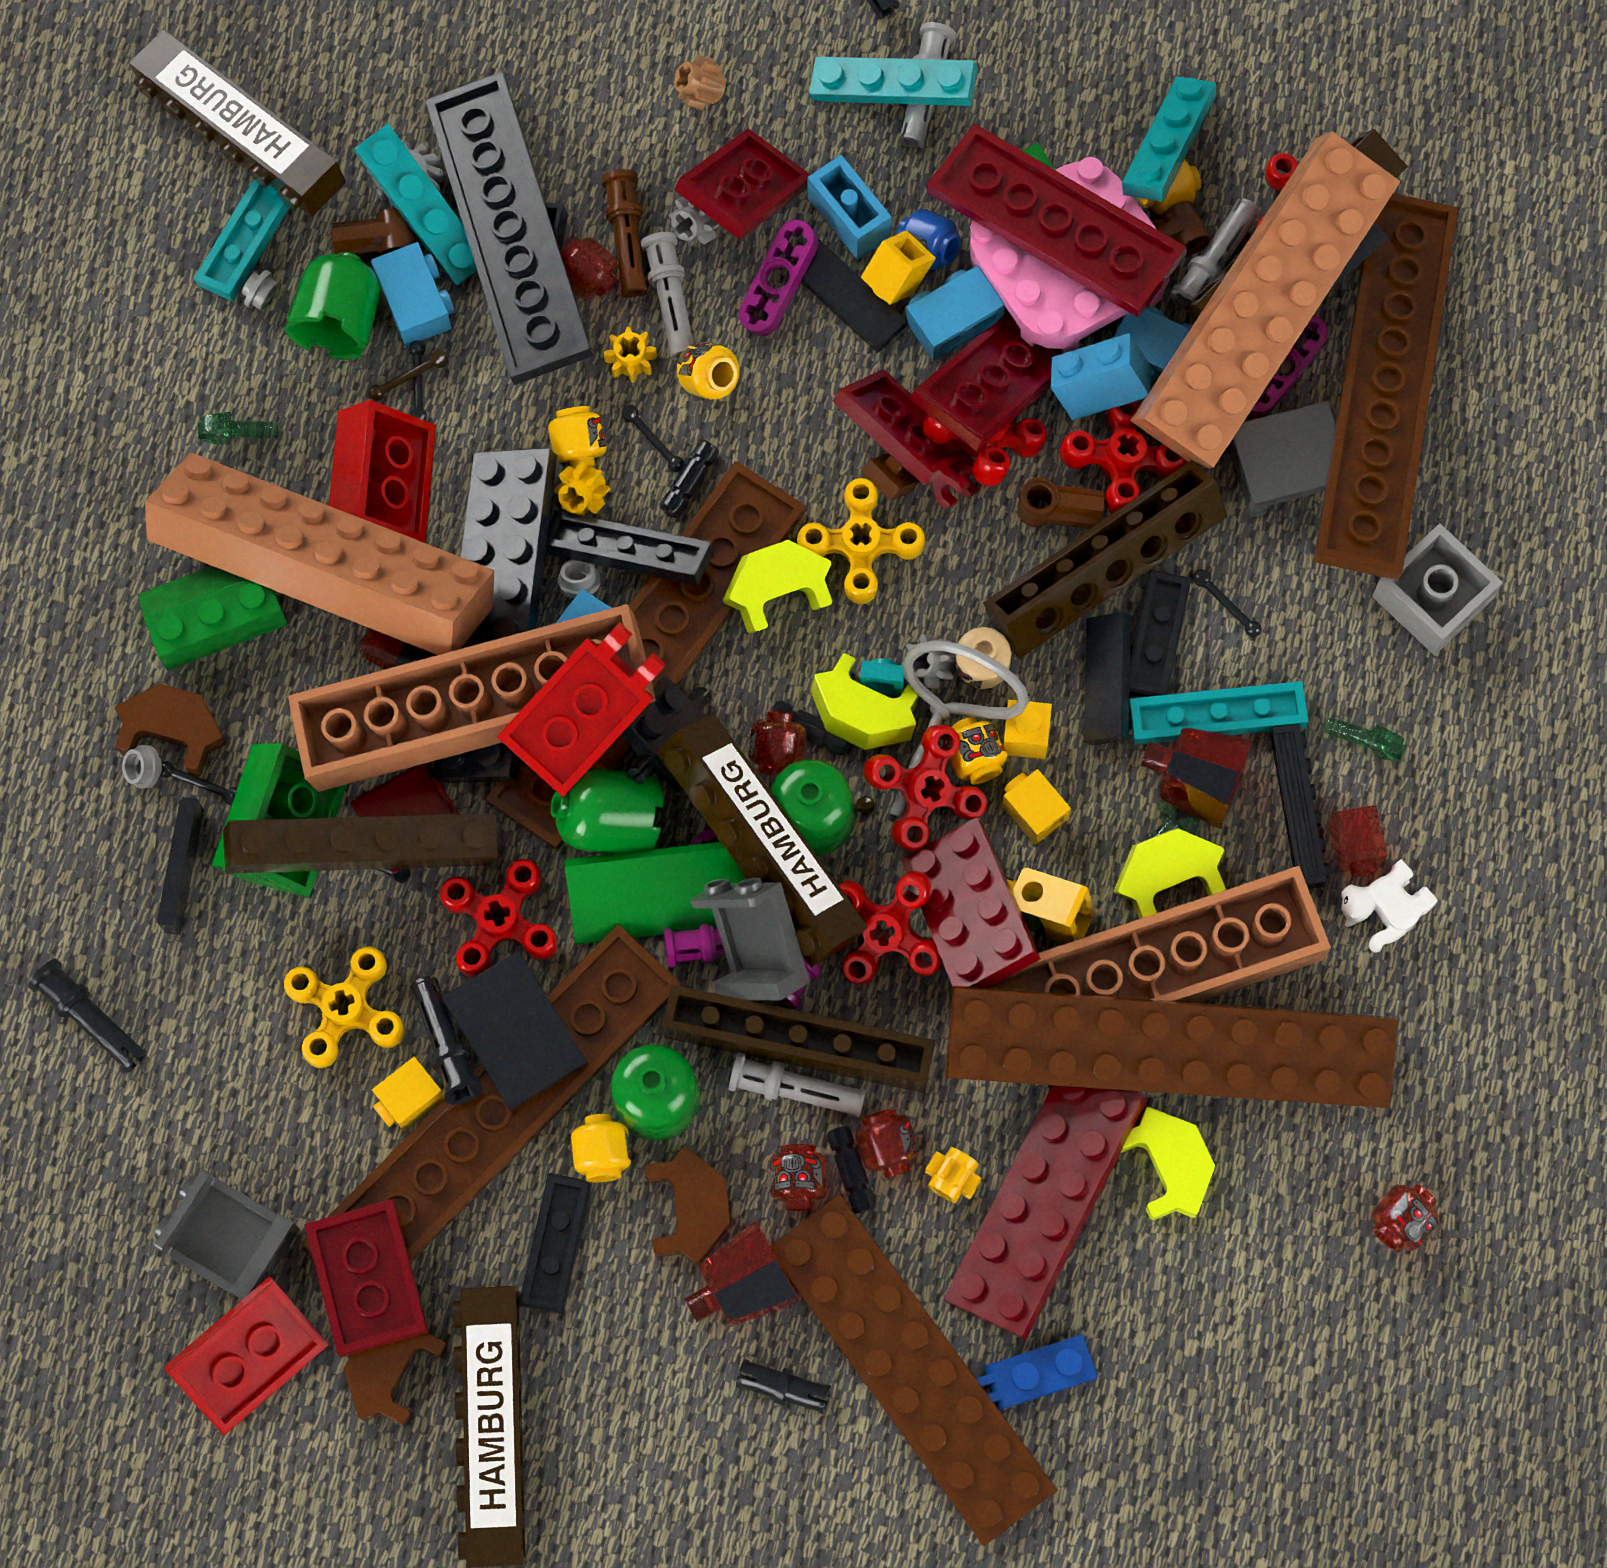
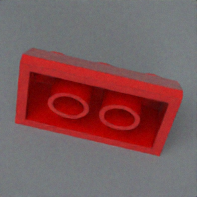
[328,400,436,543]

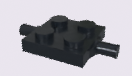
[621,675,712,793]

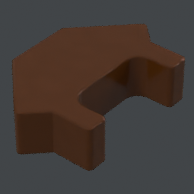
[115,683,226,776]
[645,1147,731,1266]
[344,1333,448,1426]

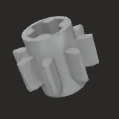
[669,197,721,246]
[901,634,956,689]

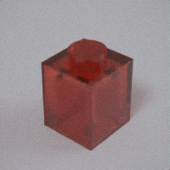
[1328,805,1387,877]

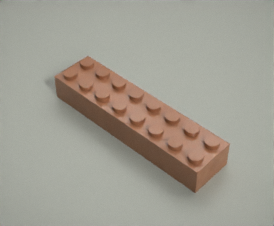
[1130,131,1401,469]
[145,452,495,655]
[288,604,656,792]
[989,866,1331,1003]

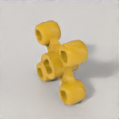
[797,478,925,605]
[284,946,405,1068]

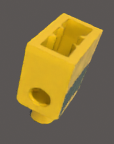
[1006,868,1095,945]

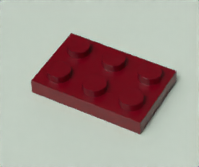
[674,128,811,240]
[304,1199,428,1358]

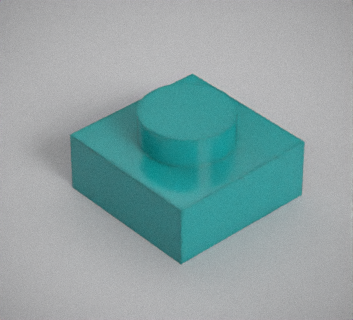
[860,658,905,697]

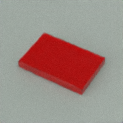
[164,1276,329,1436]

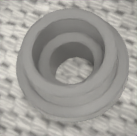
[242,270,279,311]
[557,560,601,598]
[122,745,162,789]

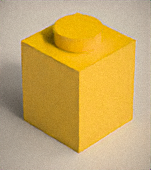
[861,230,936,305]
[1003,699,1052,759]
[1002,769,1071,845]
[372,1057,444,1131]

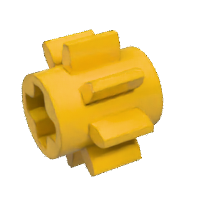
[604,327,657,383]
[554,461,610,516]
[925,1147,982,1204]

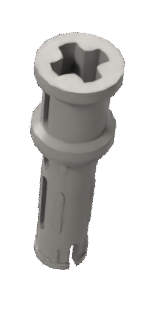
[898,22,957,149]
[1169,198,1260,312]
[640,232,694,361]
[728,1052,866,1117]

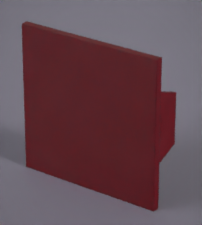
[350,763,460,874]

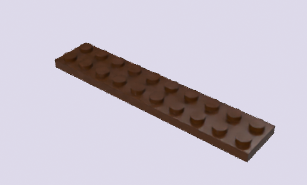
[1313,193,1458,580]
[485,461,806,851]
[302,924,682,1263]
[945,986,1398,1108]

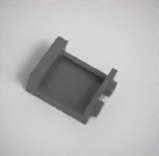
[1227,401,1337,517]
[690,878,810,1000]
[154,1169,300,1300]

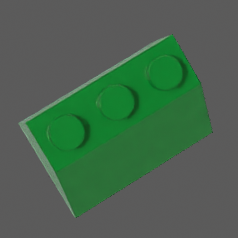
[138,566,288,671]
[211,743,347,898]

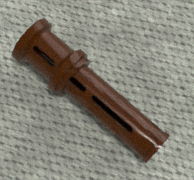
[601,169,648,298]

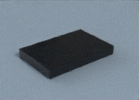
[442,951,588,1112]

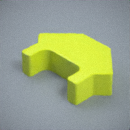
[723,540,832,634]
[811,653,919,750]
[1114,828,1226,919]
[1121,1107,1215,1221]

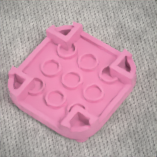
[970,157,1170,354]

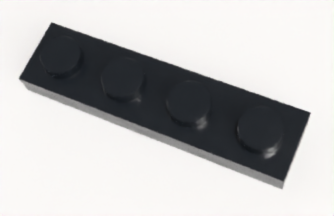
[545,511,714,586]

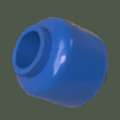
[896,209,961,270]

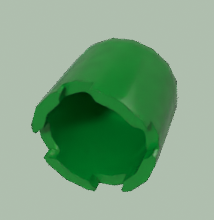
[285,252,381,360]
[770,759,854,856]
[551,767,664,855]
[611,1044,701,1141]

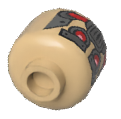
[955,627,1012,689]

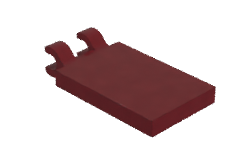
[833,369,979,509]

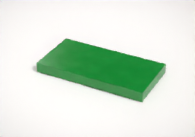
[564,842,745,945]

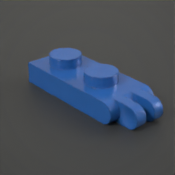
[976,1334,1098,1410]

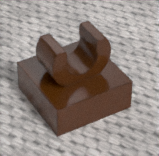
[861,453,919,501]

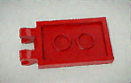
[497,622,666,797]

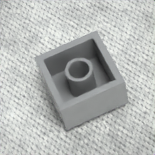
[1372,523,1503,656]

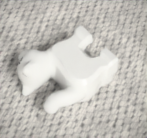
[1341,859,1438,953]

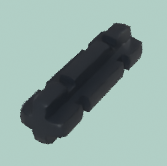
[659,440,719,518]
[769,700,850,755]
[827,1126,876,1214]

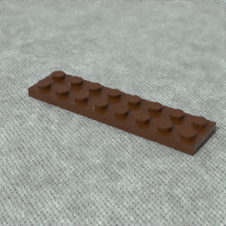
[767,1194,1058,1546]

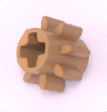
[674,55,726,110]

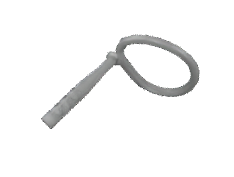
[889,640,1029,818]

